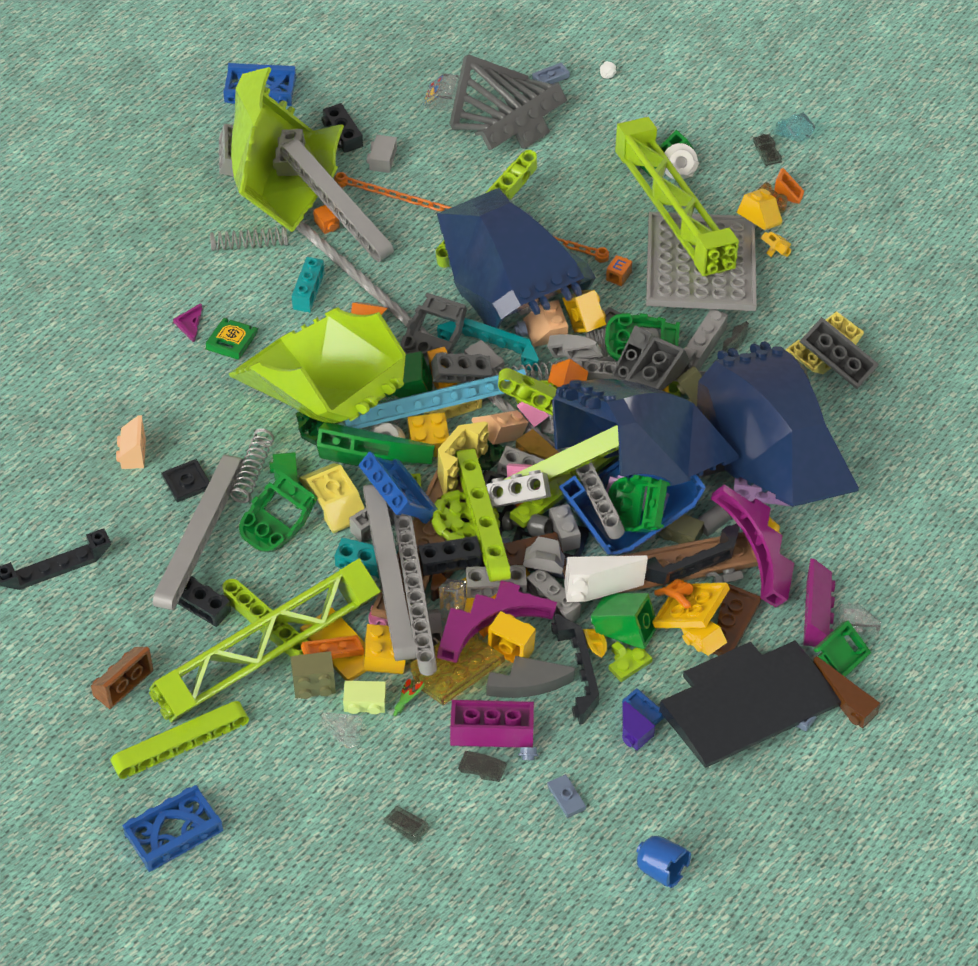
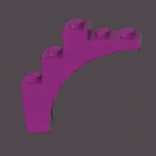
[711,485,795,608]
[437,580,557,663]

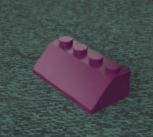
[803,558,835,647]
[450,700,534,747]

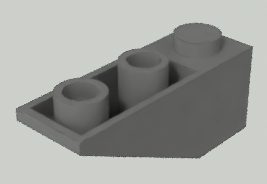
[611,326,652,380]

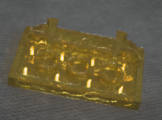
[410,634,505,706]

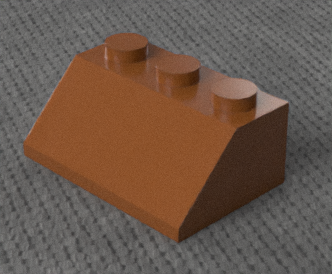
[91,646,154,709]

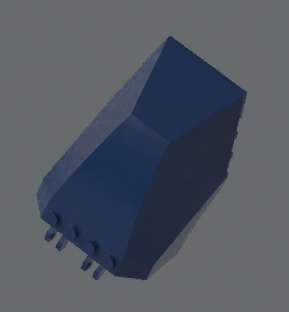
[437,188,596,329]
[697,341,859,507]
[552,379,739,486]

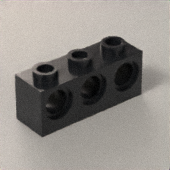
[321,103,363,153]
[418,536,482,576]
[177,576,231,627]

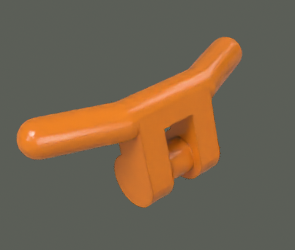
[654,579,693,609]

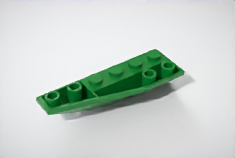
[317,422,435,466]

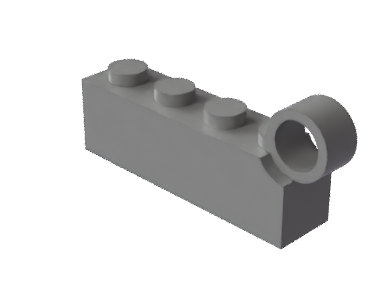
[684,309,728,371]

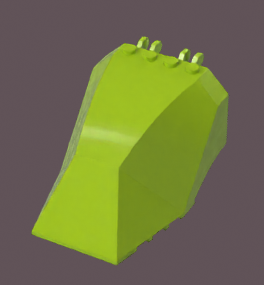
[231,67,344,232]
[228,307,406,423]

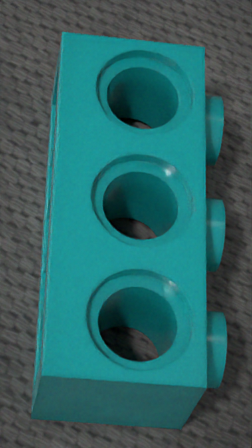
[292,257,325,313]
[334,537,398,578]

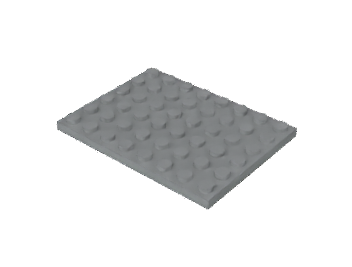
[646,212,757,311]

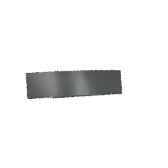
[486,656,575,698]

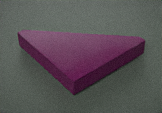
[173,303,202,342]

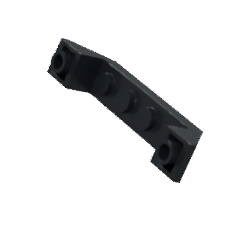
[644,523,740,585]
[0,528,111,590]
[551,614,599,725]

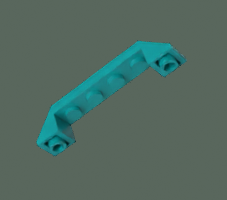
[437,318,539,372]

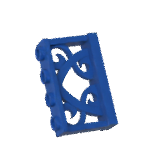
[223,63,296,106]
[359,452,438,524]
[123,785,223,872]

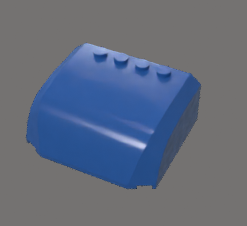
[559,461,706,556]

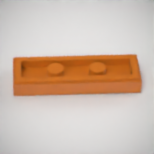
[300,635,364,659]

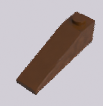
[813,656,880,728]

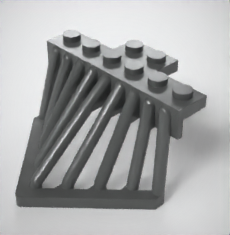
[450,55,567,150]

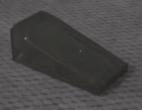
[383,806,429,844]

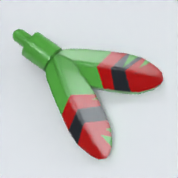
[393,679,425,716]

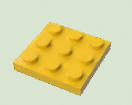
[652,583,730,629]

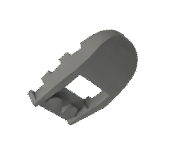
[401,293,467,367]

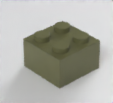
[290,651,336,699]

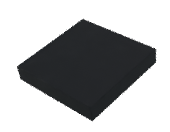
[161,459,210,503]

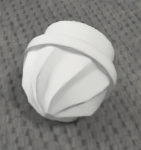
[600,61,616,79]

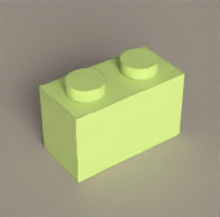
[343,681,386,714]

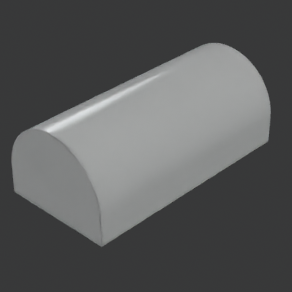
[697,504,732,537]

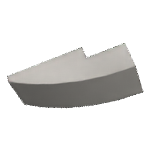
[547,334,604,359]

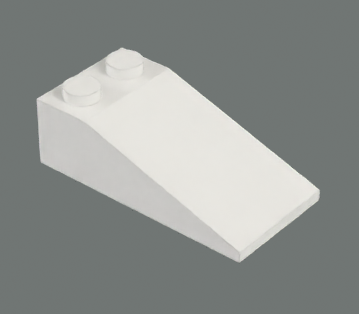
[564,555,648,602]

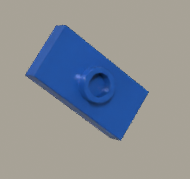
[622,688,665,725]

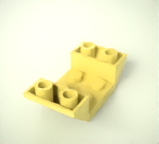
[786,312,864,374]
[437,421,489,494]
[299,463,364,534]

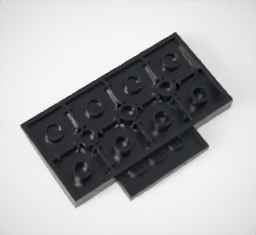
[659,640,841,768]

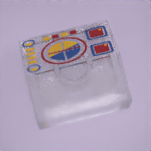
[422,73,460,112]

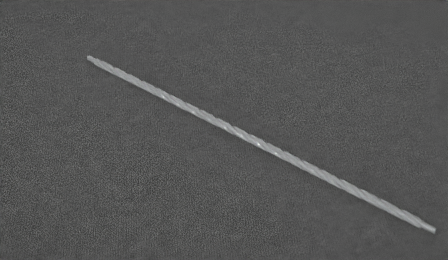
[296,221,656,540]

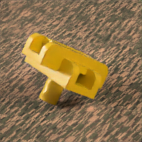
[760,232,791,257]

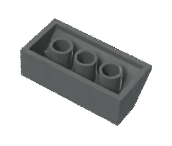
[799,317,879,389]

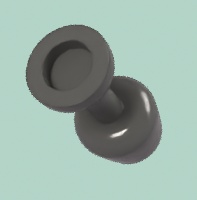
[502,511,552,537]

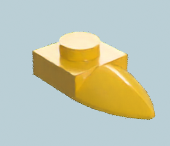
[583,629,607,658]

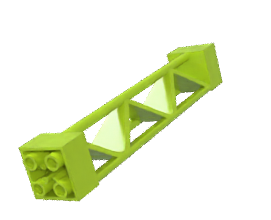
[615,117,739,276]
[149,558,381,723]

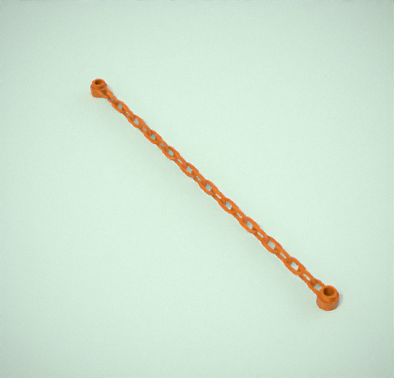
[334,172,609,263]

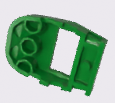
[605,313,680,361]
[239,471,317,552]
[608,475,670,533]

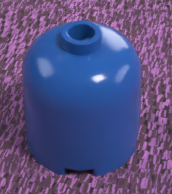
[637,835,691,888]

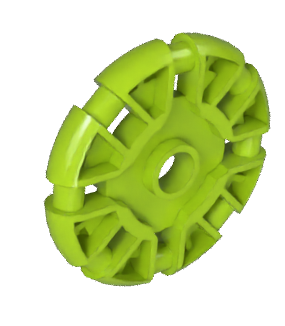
[431,490,500,540]

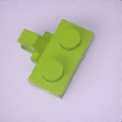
[608,641,653,682]

